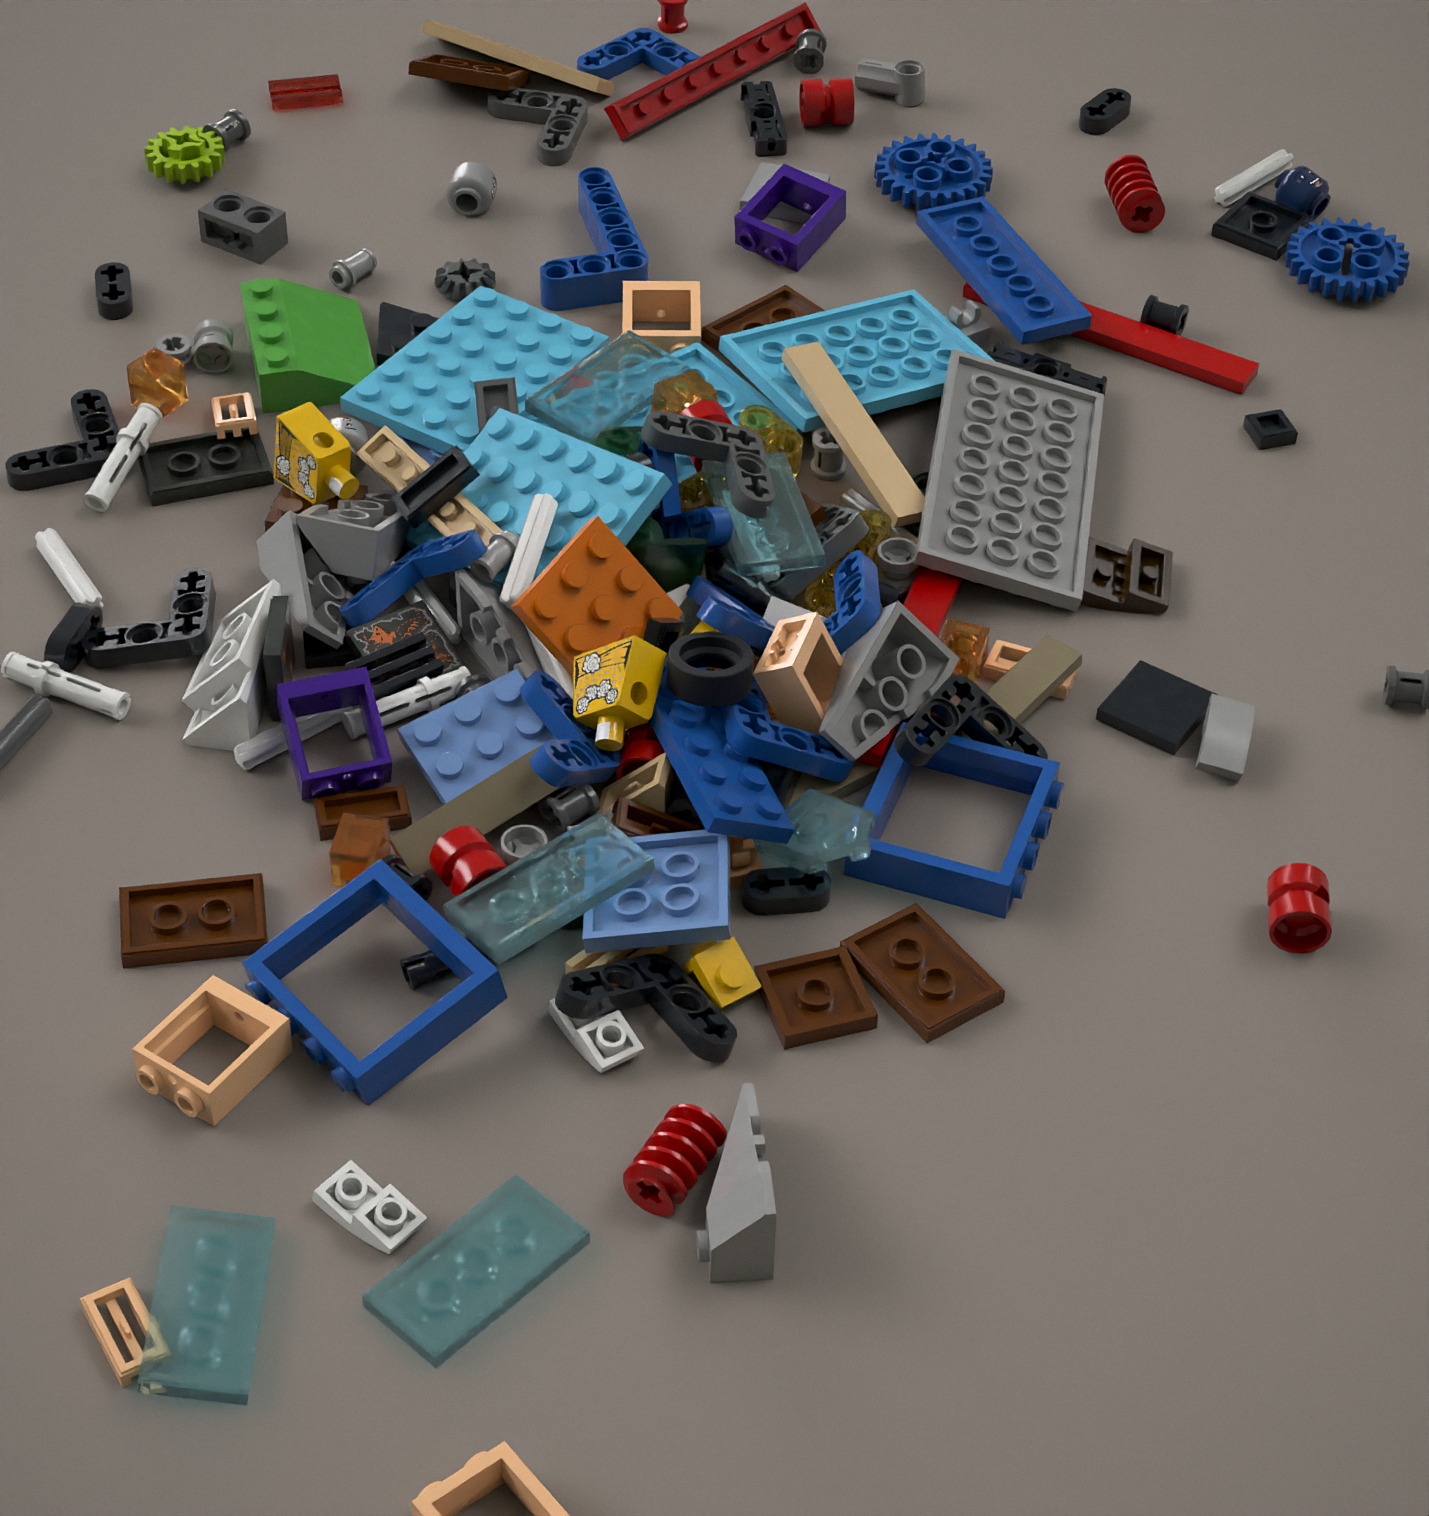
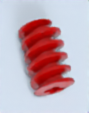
[1104,154,1166,233]
[623,1104,727,1217]

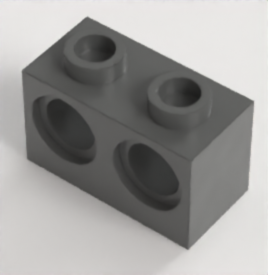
[198,189,288,265]

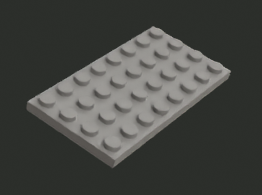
[914,349,1104,612]

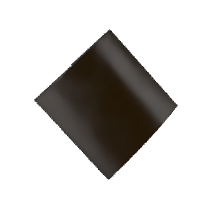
[1081,537,1173,614]

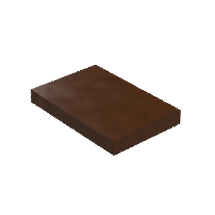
[408,53,531,91]
[701,285,825,355]
[119,873,268,968]
[840,903,1005,1043]

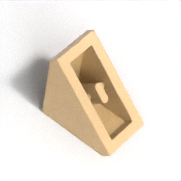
[594,753,673,819]

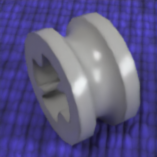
[156,333,193,370]

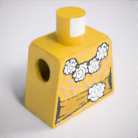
[273,402,359,504]
[573,635,667,751]

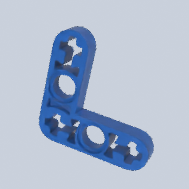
[577,28,700,80]
[636,438,733,558]
[339,529,487,629]
[823,550,881,655]
[686,575,775,651]
[719,669,856,782]
[520,670,620,787]

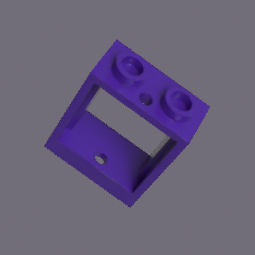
[734,164,846,272]
[277,667,392,800]

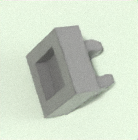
[945,300,990,344]

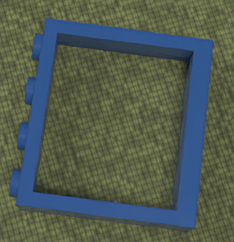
[844,722,1064,919]
[242,859,508,1106]

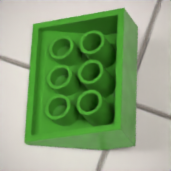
[240,278,375,413]

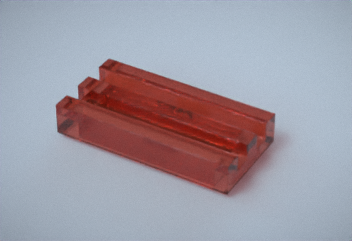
[268,74,343,111]

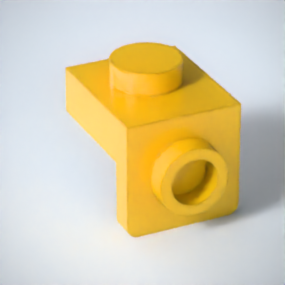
[681,936,762,1010]

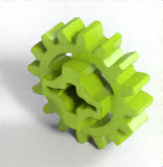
[144,126,225,184]

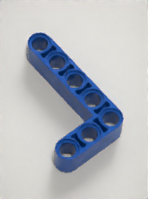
[540,167,648,311]

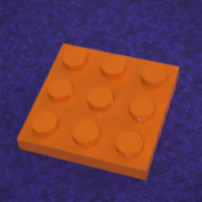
[510,516,684,677]

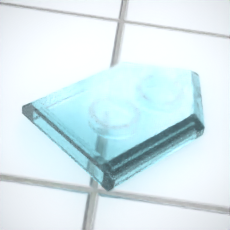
[754,789,876,874]

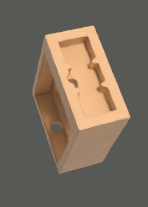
[622,281,701,368]
[753,612,844,736]
[132,975,293,1126]
[411,1441,570,1516]

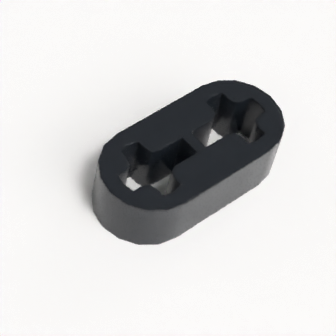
[1079,88,1131,135]
[95,262,133,320]
[44,602,103,672]
[742,865,831,916]

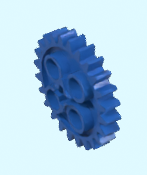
[874,133,993,211]
[1285,217,1410,302]

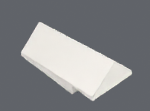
[182,579,281,751]

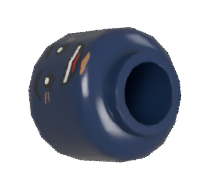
[1275,166,1331,220]

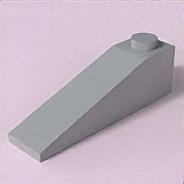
[296,488,410,584]
[256,510,356,649]
[455,569,542,681]
[819,601,960,761]
[696,1083,777,1283]

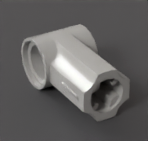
[855,58,925,106]

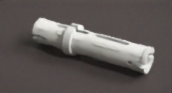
[83,403,163,512]
[1,651,131,720]
[341,666,471,739]

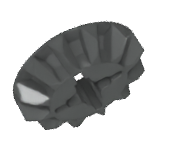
[435,258,496,301]

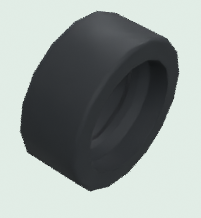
[667,631,754,707]

